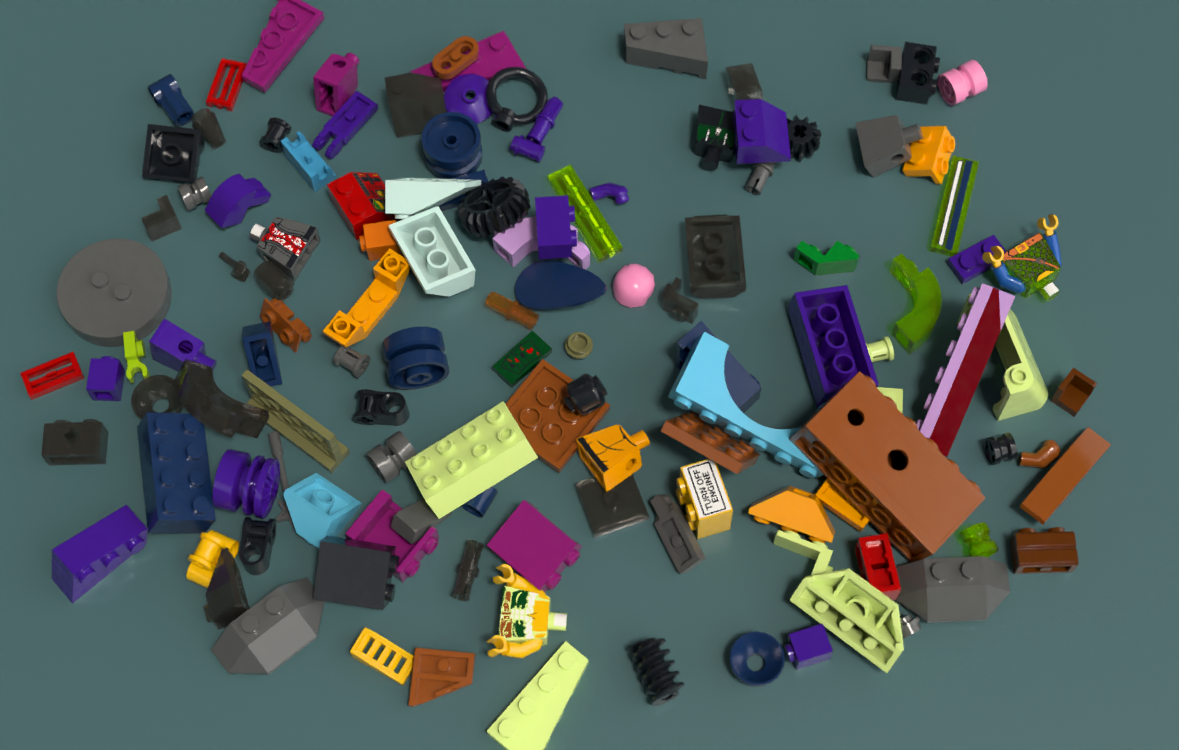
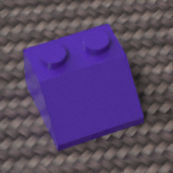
[732,99,791,164]

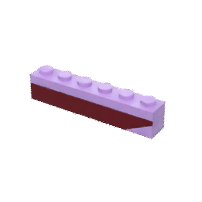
[917,283,1015,457]

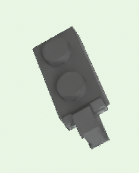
[650,494,706,574]

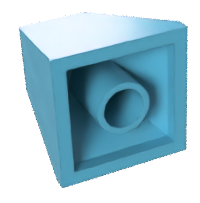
[283,473,362,548]

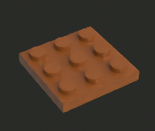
[506,359,610,473]
[661,412,760,474]

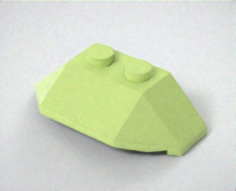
[790,568,904,673]

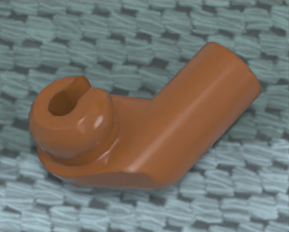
[1019,440,1060,468]

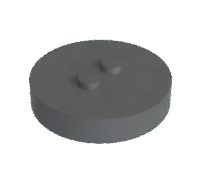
[57,238,172,347]

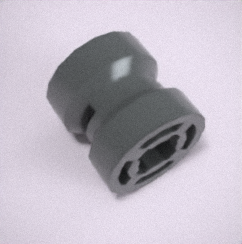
[178,176,211,211]

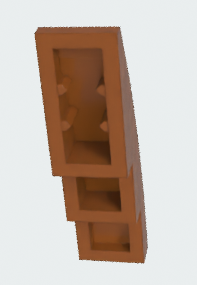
[1019,427,1111,525]

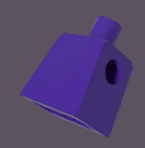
[149,319,217,377]

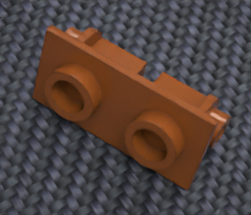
[260,298,312,353]

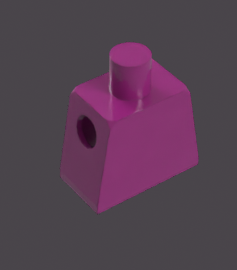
[313,53,360,116]

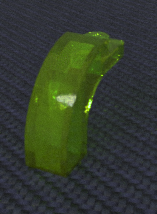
[890,253,942,355]

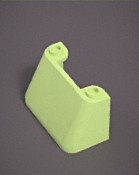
[957,293,1048,421]

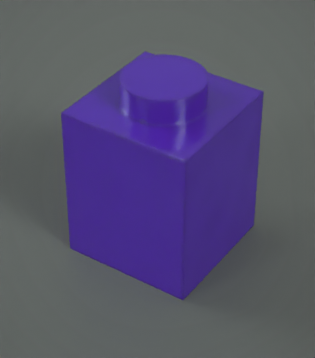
[86,356,125,401]
[784,623,833,670]

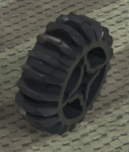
[457,176,531,238]

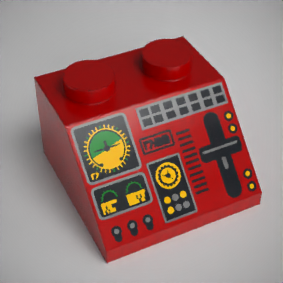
[327,172,397,241]

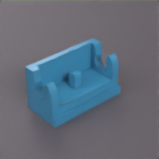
[281,131,337,192]

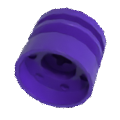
[212,449,280,519]

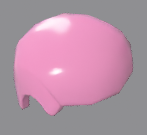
[612,264,655,308]

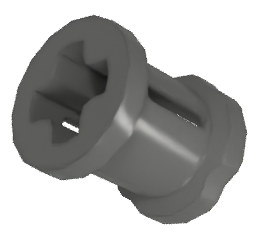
[333,345,371,378]

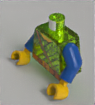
[982,214,1062,302]

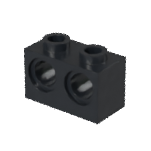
[896,42,940,105]

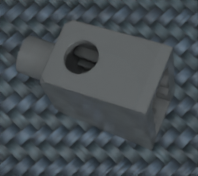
[856,115,923,177]

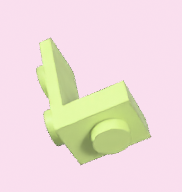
[774,530,833,575]

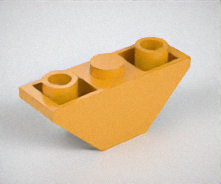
[748,486,835,544]

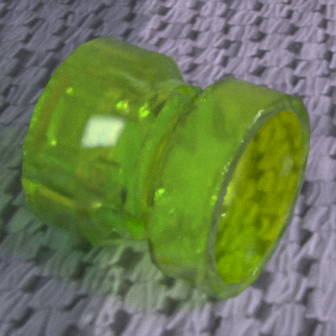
[960,522,999,558]

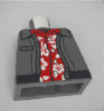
[250,217,321,281]

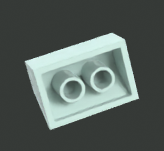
[388,206,476,297]

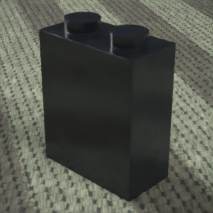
[313,535,399,610]

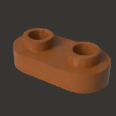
[432,36,479,79]

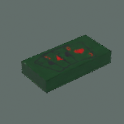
[492,330,552,388]

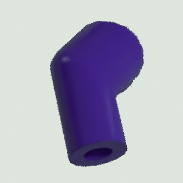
[589,183,629,204]

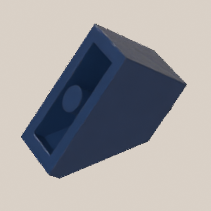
[242,321,282,386]

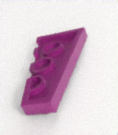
[242,0,325,93]
[410,31,526,97]

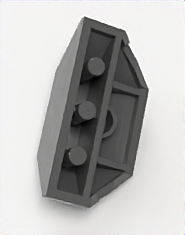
[894,556,1010,623]
[211,578,325,675]

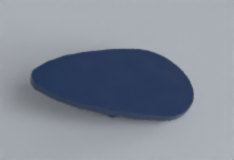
[515,260,607,310]

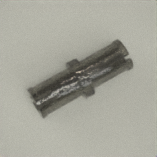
[451,540,484,601]

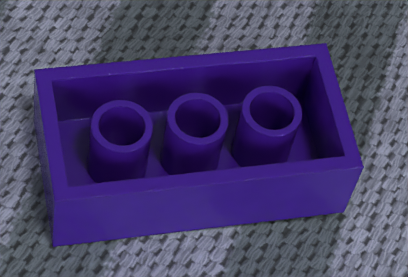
[787,285,879,407]

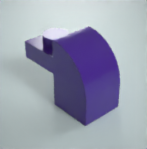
[205,174,272,228]

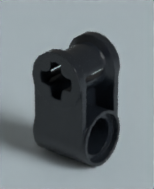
[353,389,410,426]
[239,517,277,575]

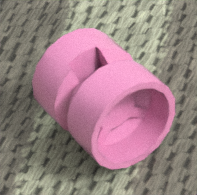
[937,59,988,106]

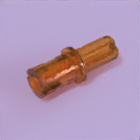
[485,292,540,330]

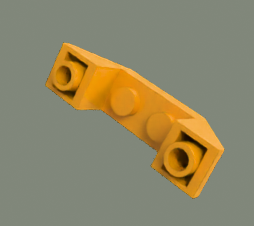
[323,248,411,348]

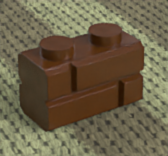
[1010,527,1079,574]

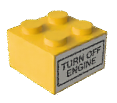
[676,459,733,539]

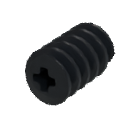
[629,638,685,706]

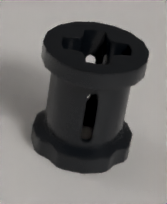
[259,117,291,153]

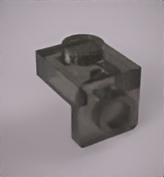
[661,277,699,324]

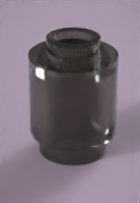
[254,261,294,300]

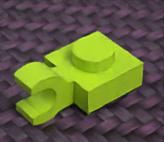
[123,331,150,383]

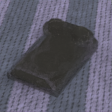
[685,215,746,299]

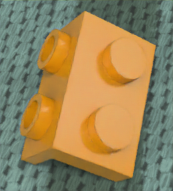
[902,126,955,184]

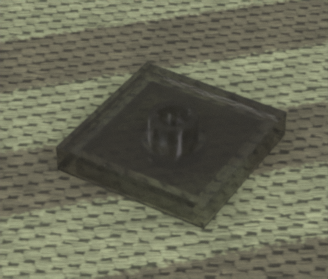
[575,474,649,538]

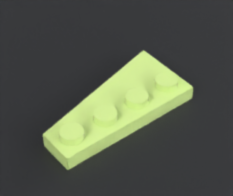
[487,641,589,750]

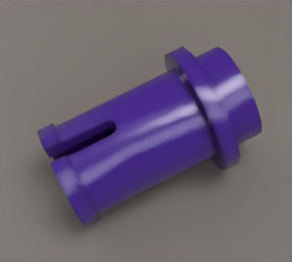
[510,135,546,162]

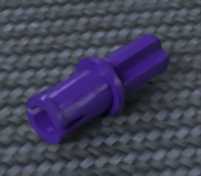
[526,97,563,145]

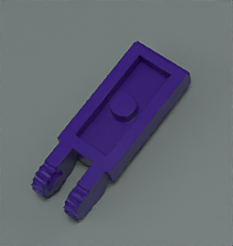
[312,91,378,159]

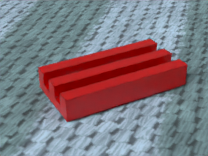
[206,58,247,111]
[20,352,85,400]

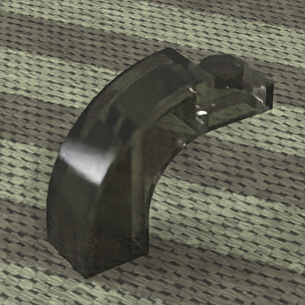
[174,359,269,438]

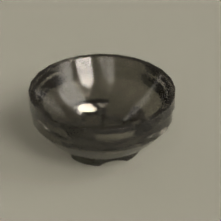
[131,375,184,420]

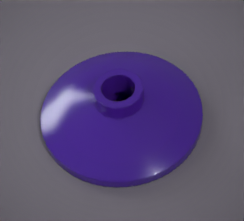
[444,74,492,124]

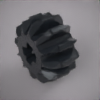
[787,115,821,162]

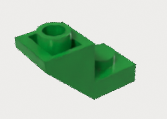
[793,240,860,276]

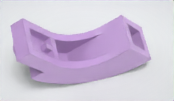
[492,216,590,270]

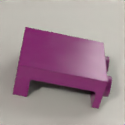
[345,489,439,582]
[487,500,582,592]

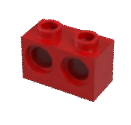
[854,533,901,601]

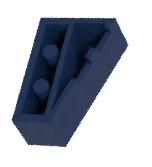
[675,321,761,413]

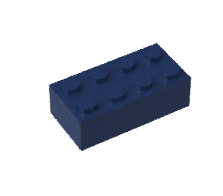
[137,412,216,534]

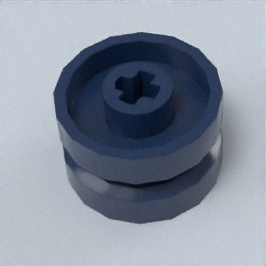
[421,112,483,179]
[382,326,450,390]

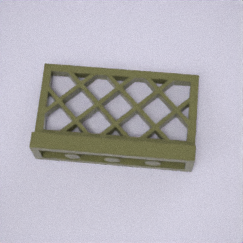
[241,370,350,474]

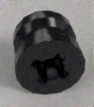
[985,432,1017,465]

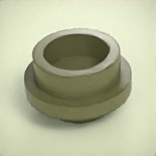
[565,332,593,359]

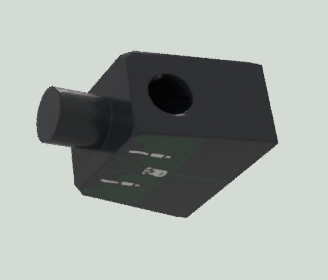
[695,105,736,170]

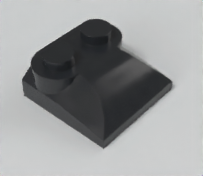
[142,124,205,183]

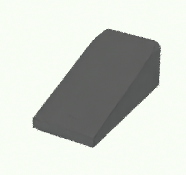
[391,499,452,544]

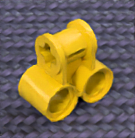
[186,530,239,591]

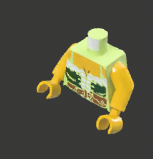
[487,564,567,659]

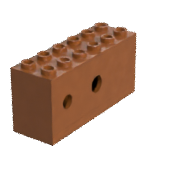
[789,371,986,563]

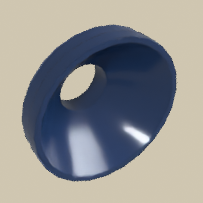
[730,631,785,687]

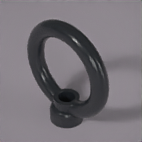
[486,67,548,132]

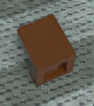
[1051,367,1097,417]

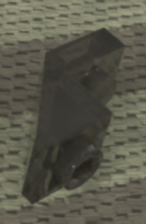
[726,63,763,100]

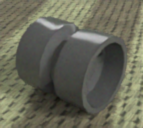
[365,431,417,484]

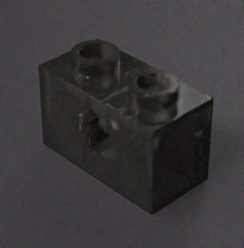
[41,419,109,466]

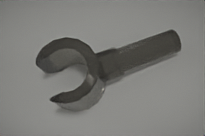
[219,252,250,282]

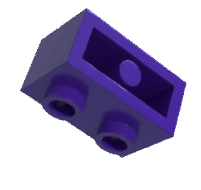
[535,195,577,259]

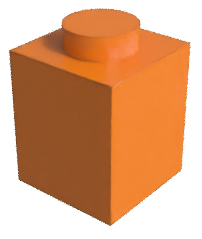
[359,220,401,261]

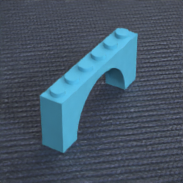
[668,332,824,478]

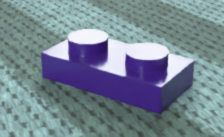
[947,235,1006,284]

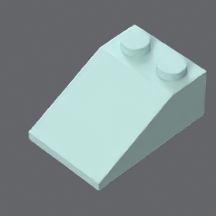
[385,178,481,219]

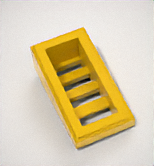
[350,627,414,686]

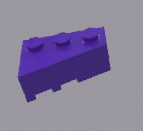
[52,505,148,604]

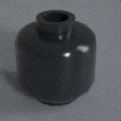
[564,373,608,416]

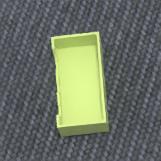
[405,401,538,519]

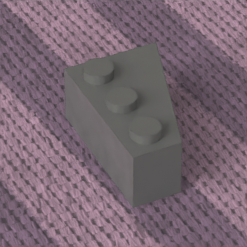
[624,18,708,79]

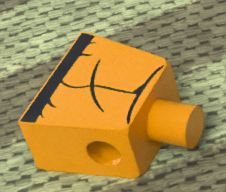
[576,424,650,492]

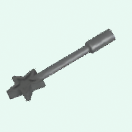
[268,431,295,529]

